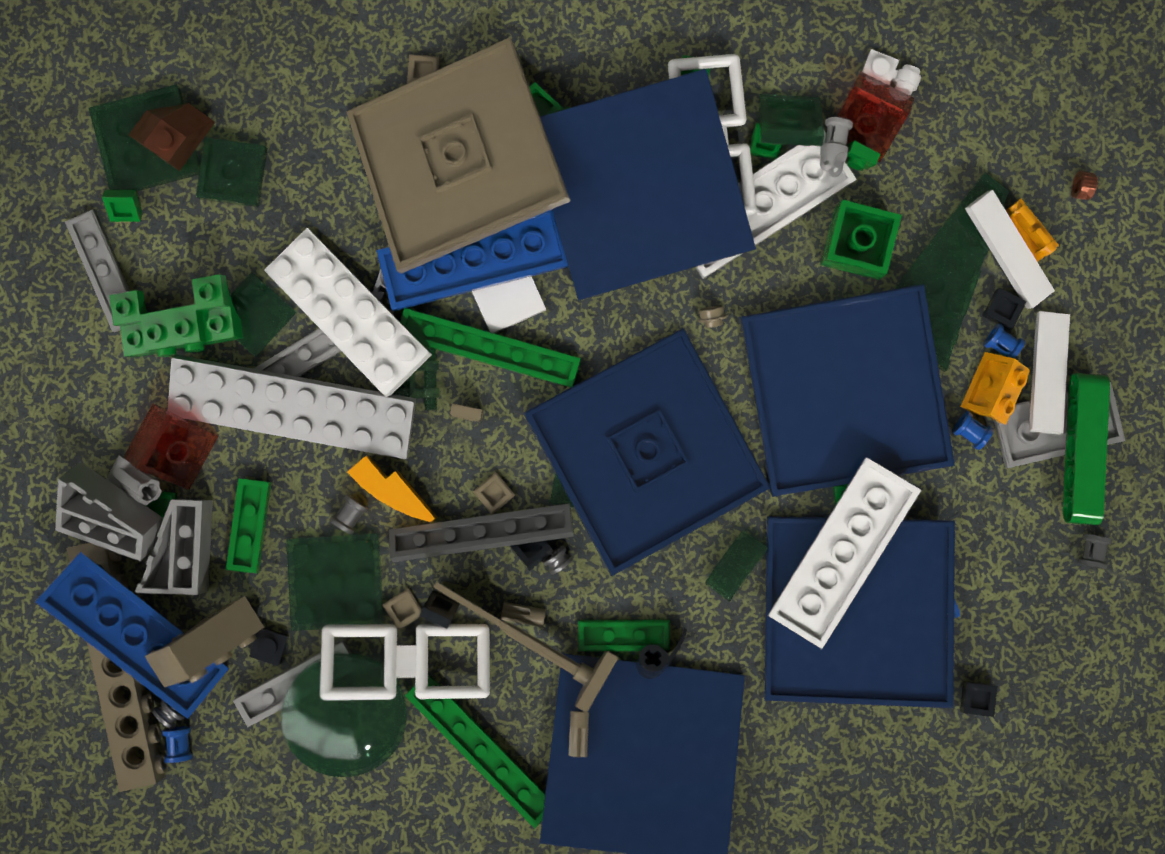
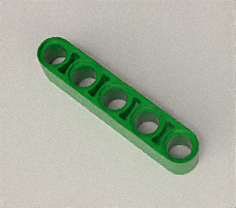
[1063,373,1110,525]

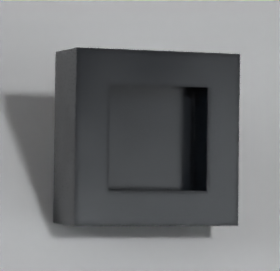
[982,288,1027,330]
[510,541,553,571]
[419,590,460,629]
[249,628,289,666]
[960,681,998,717]

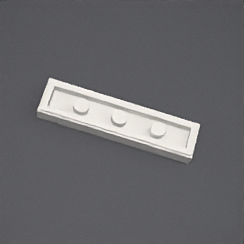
[965,190,1055,309]
[1029,311,1070,435]

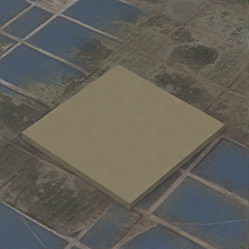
[346,37,571,274]

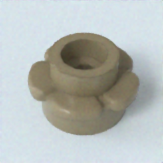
[698,305,728,328]

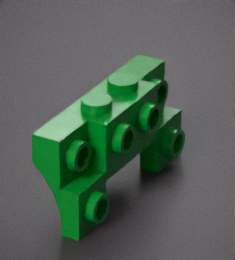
[109,274,243,358]

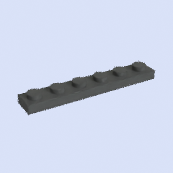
[389,504,574,562]

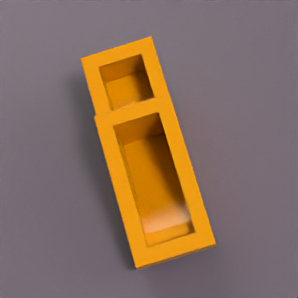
[347,456,438,522]

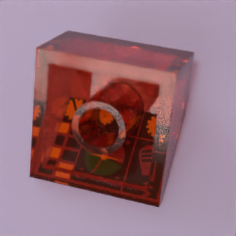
[836,71,914,162]
[123,403,218,490]

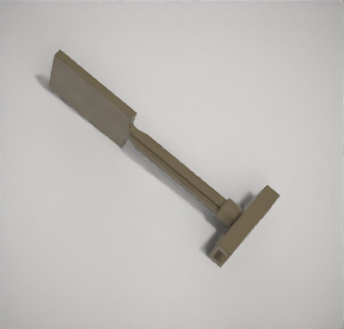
[434,582,618,713]

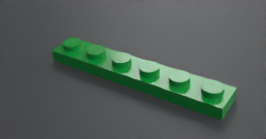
[400,308,581,388]
[405,673,546,829]

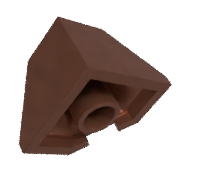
[129,103,215,171]

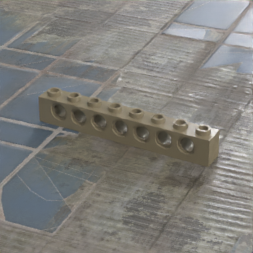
[67,543,167,792]

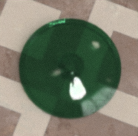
[281,653,407,777]

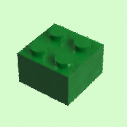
[820,199,902,280]

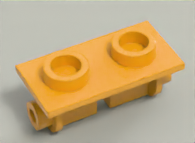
[1006,198,1059,262]

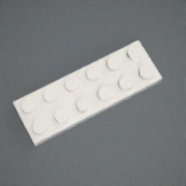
[695,129,856,279]
[264,228,432,397]
[768,457,921,649]

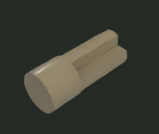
[501,602,546,628]
[569,711,589,757]

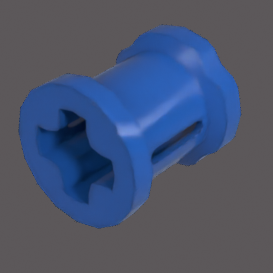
[983,323,1025,358]
[952,411,994,450]
[162,726,193,763]

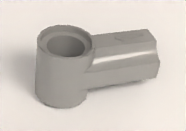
[106,454,162,505]

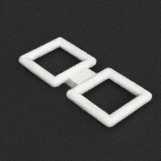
[668,54,757,216]
[320,624,490,700]

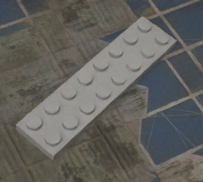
[167,355,416,459]

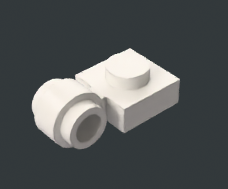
[859,49,921,95]

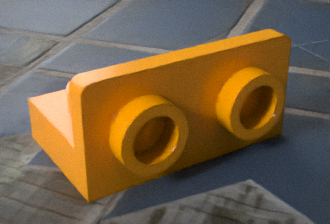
[960,352,1030,425]

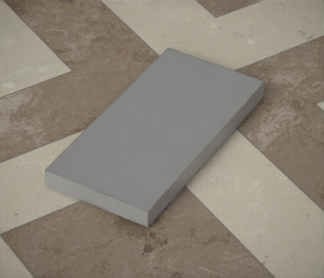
[993,382,1126,468]

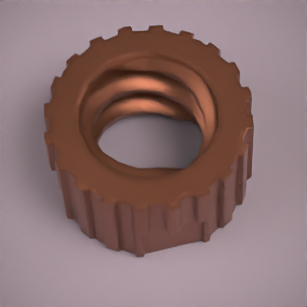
[1071,171,1098,200]

